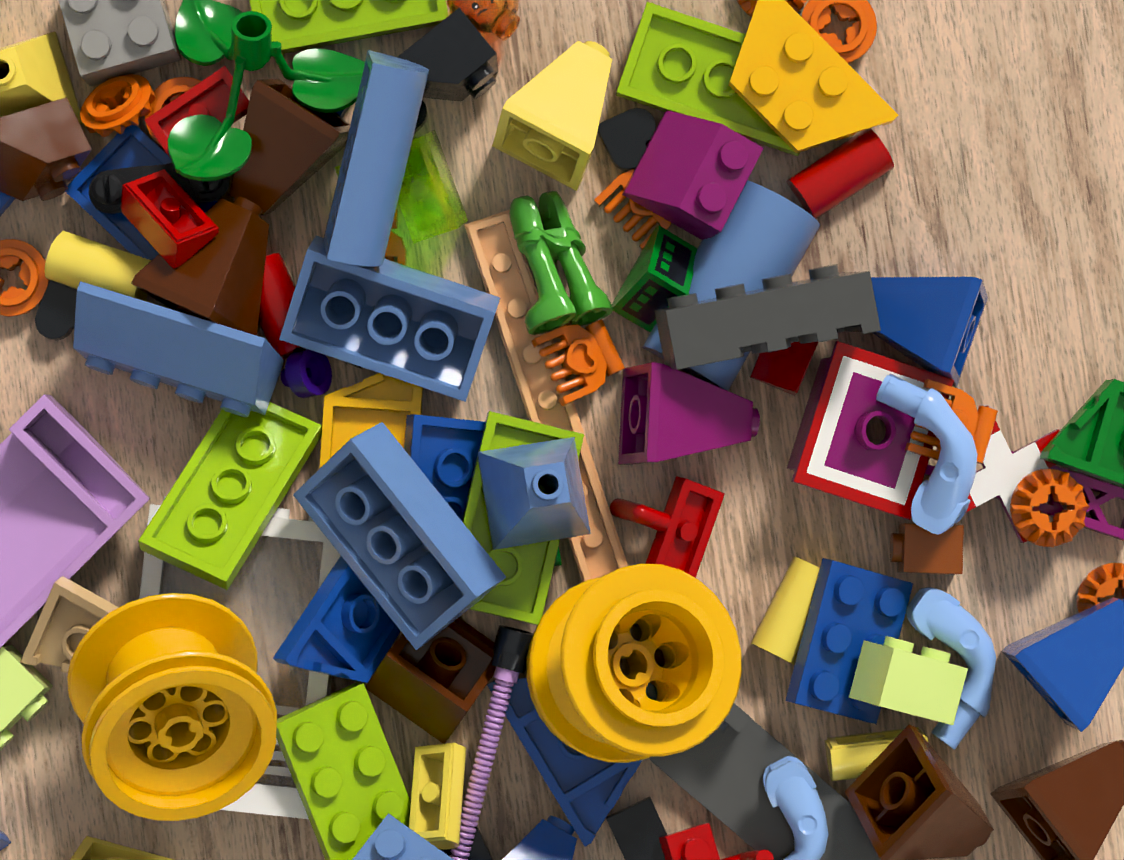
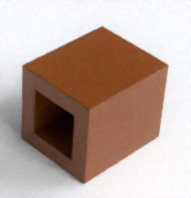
[890,523,964,574]

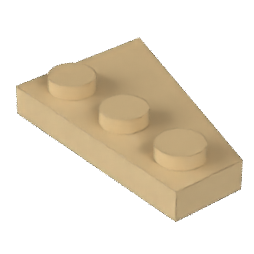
[20,576,119,673]

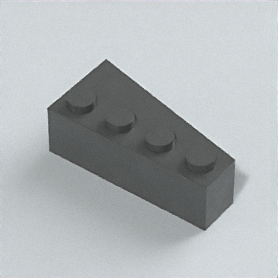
[654,264,881,370]

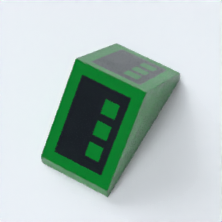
[611,225,698,332]

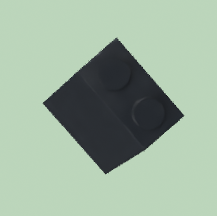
[398,8,498,102]

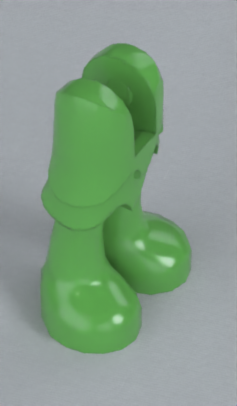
[509,191,613,335]

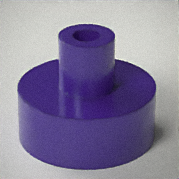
[281,349,332,398]

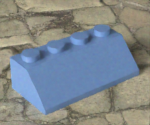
[279,236,500,402]
[73,281,284,417]
[293,422,506,650]

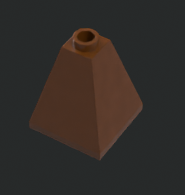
[229,79,350,215]
[131,196,269,336]
[845,724,994,860]
[990,740,1124,860]

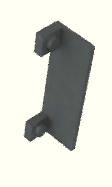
[649,703,881,860]

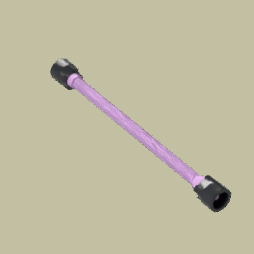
[449,625,533,860]

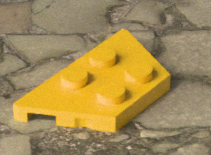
[728,0,898,153]
[319,373,423,469]

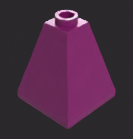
[618,362,760,465]

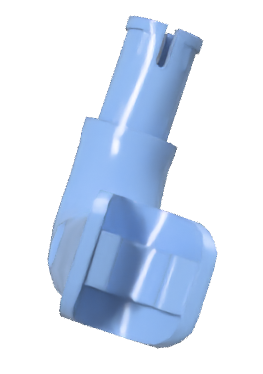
[876,374,978,535]
[906,587,996,750]
[763,755,829,860]

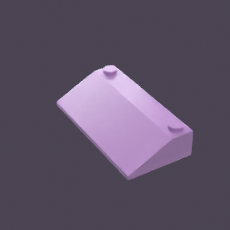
[0,394,150,648]

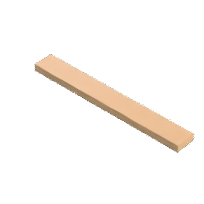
[464,210,628,582]

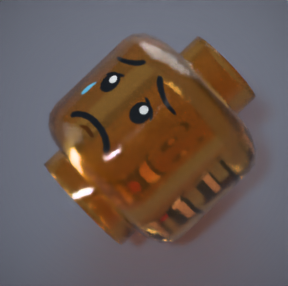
[447,0,520,44]

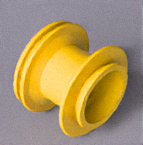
[527,564,742,763]
[67,593,277,821]

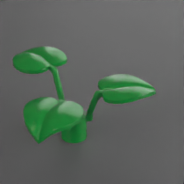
[168,0,365,181]

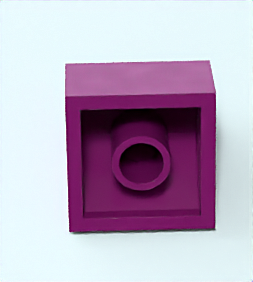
[622,110,764,240]

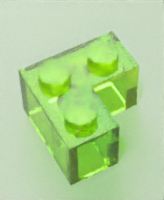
[334,130,468,244]

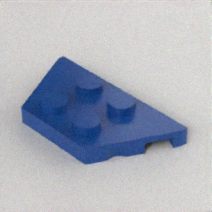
[273,556,401,683]
[487,678,643,847]

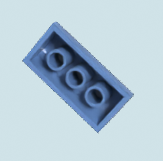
[323,50,429,267]
[642,180,820,391]

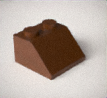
[0,97,92,201]
[365,618,496,744]

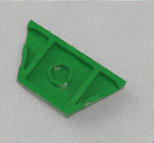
[1040,379,1124,488]

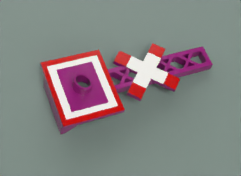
[786,341,1124,543]

